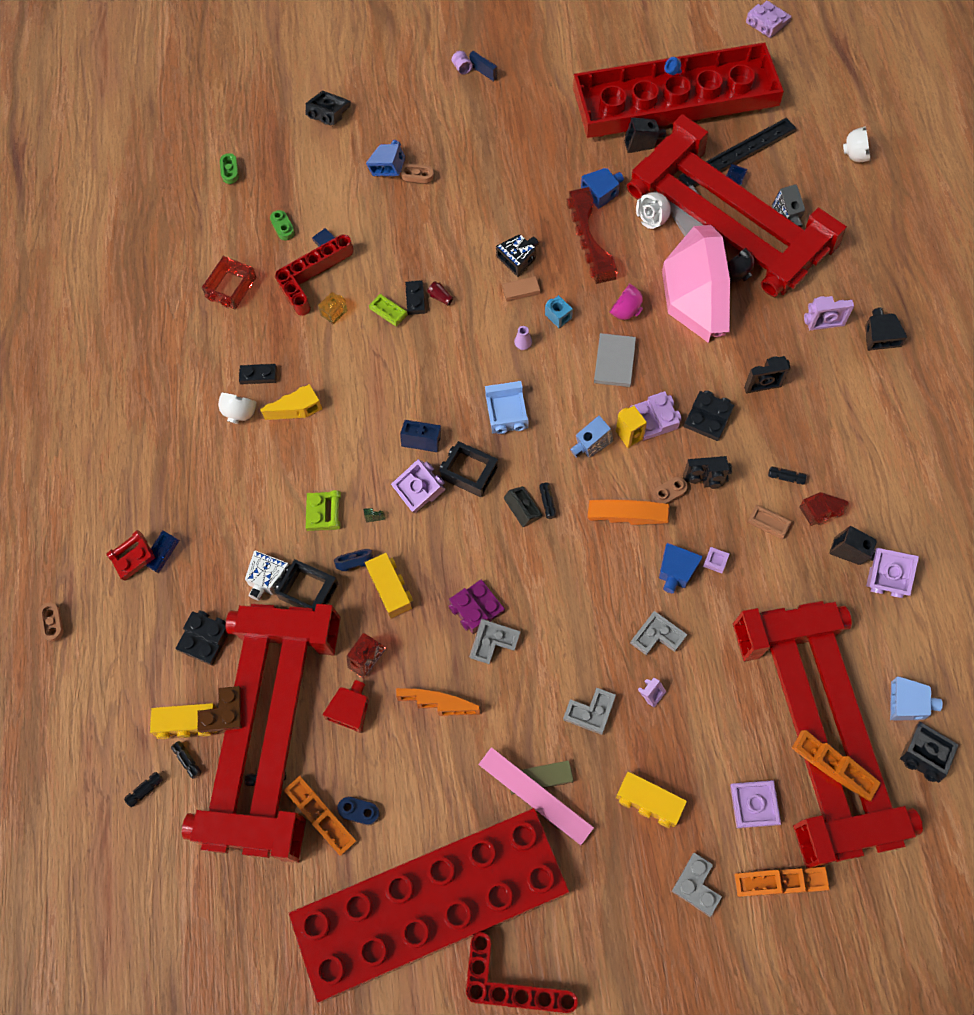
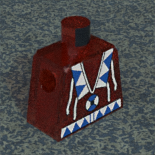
[347,633,387,679]

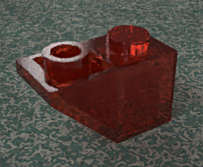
[799,492,849,526]

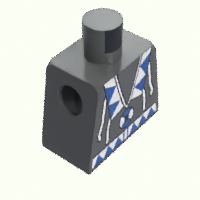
[771,184,805,228]

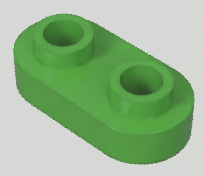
[220,153,239,184]
[270,210,295,241]

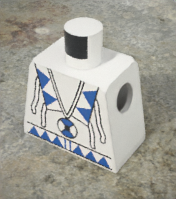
[245,551,289,601]

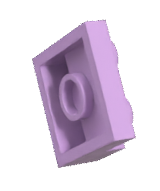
[746,1,792,38]
[804,296,854,331]
[630,391,681,440]
[391,459,446,513]
[866,548,919,598]

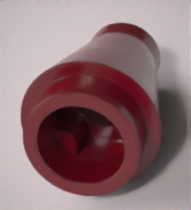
[427,281,454,306]

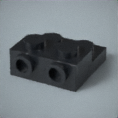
[305,90,350,125]
[744,356,790,394]
[684,390,734,441]
[683,456,732,489]
[175,610,229,666]
[900,721,958,783]

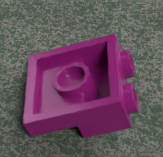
[448,579,505,634]

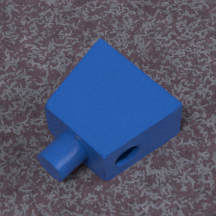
[366,140,405,176]
[581,168,624,209]
[659,543,702,594]

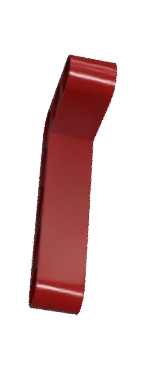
[275,234,354,316]
[466,932,578,1013]

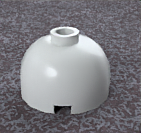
[843,126,871,163]
[636,192,671,229]
[218,393,257,424]

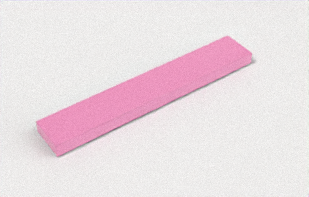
[478,747,593,845]

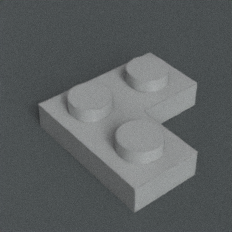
[630,611,687,655]
[469,619,521,664]
[563,688,616,735]
[671,853,721,917]

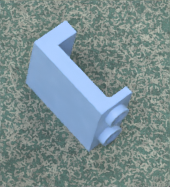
[485,381,529,434]

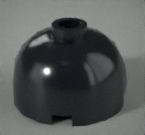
[727,247,755,282]

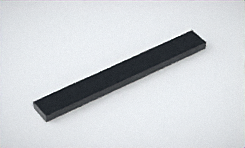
[678,118,796,187]

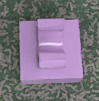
[703,547,729,573]
[638,678,666,707]

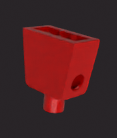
[323,680,369,733]

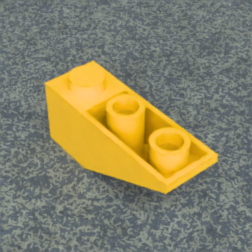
[260,384,322,420]

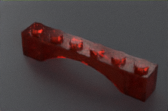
[566,187,617,284]

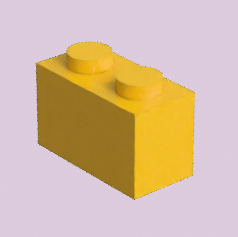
[615,406,647,448]

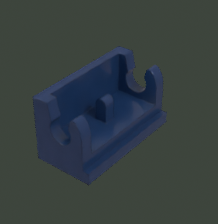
[400,420,441,452]

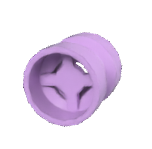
[452,51,473,75]

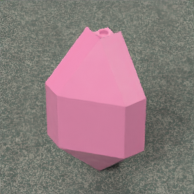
[662,225,730,343]

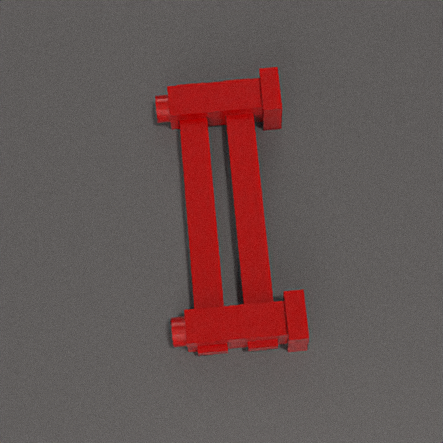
[627,114,847,297]
[733,601,923,869]
[182,604,341,863]

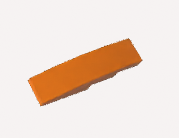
[587,500,670,525]
[396,688,480,716]
[792,730,881,801]
[283,775,356,856]
[735,867,830,897]

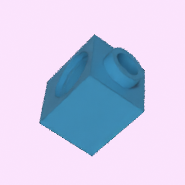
[545,295,573,328]

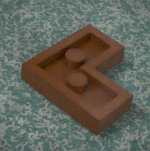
[198,686,241,733]

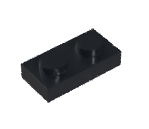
[405,280,425,315]
[239,364,277,385]

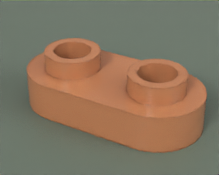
[400,164,434,183]
[651,477,687,504]
[38,603,64,642]

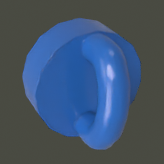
[665,57,682,75]

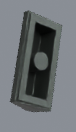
[504,486,543,527]

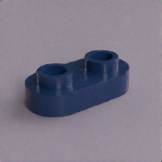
[334,549,373,572]
[337,797,380,826]

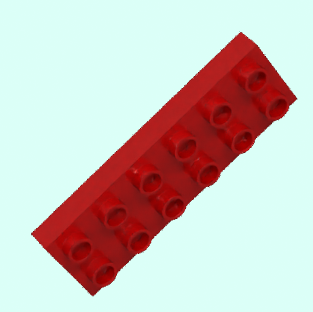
[573,42,784,138]
[288,808,569,1003]

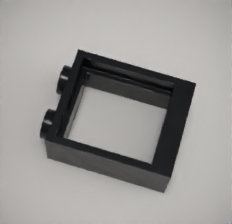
[439,441,499,497]
[275,559,339,611]

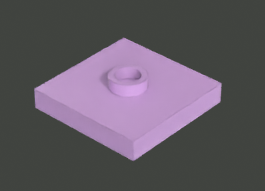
[730,781,781,829]

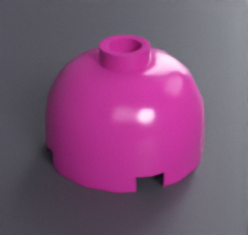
[609,284,643,320]

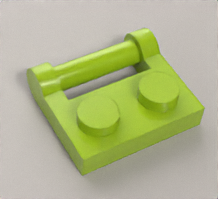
[306,490,341,531]

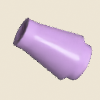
[514,326,532,350]

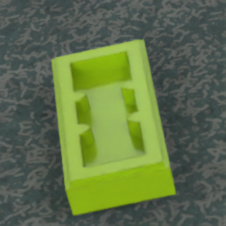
[369,294,408,327]

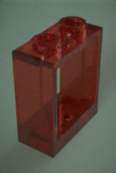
[202,256,257,310]

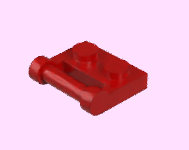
[106,530,155,581]

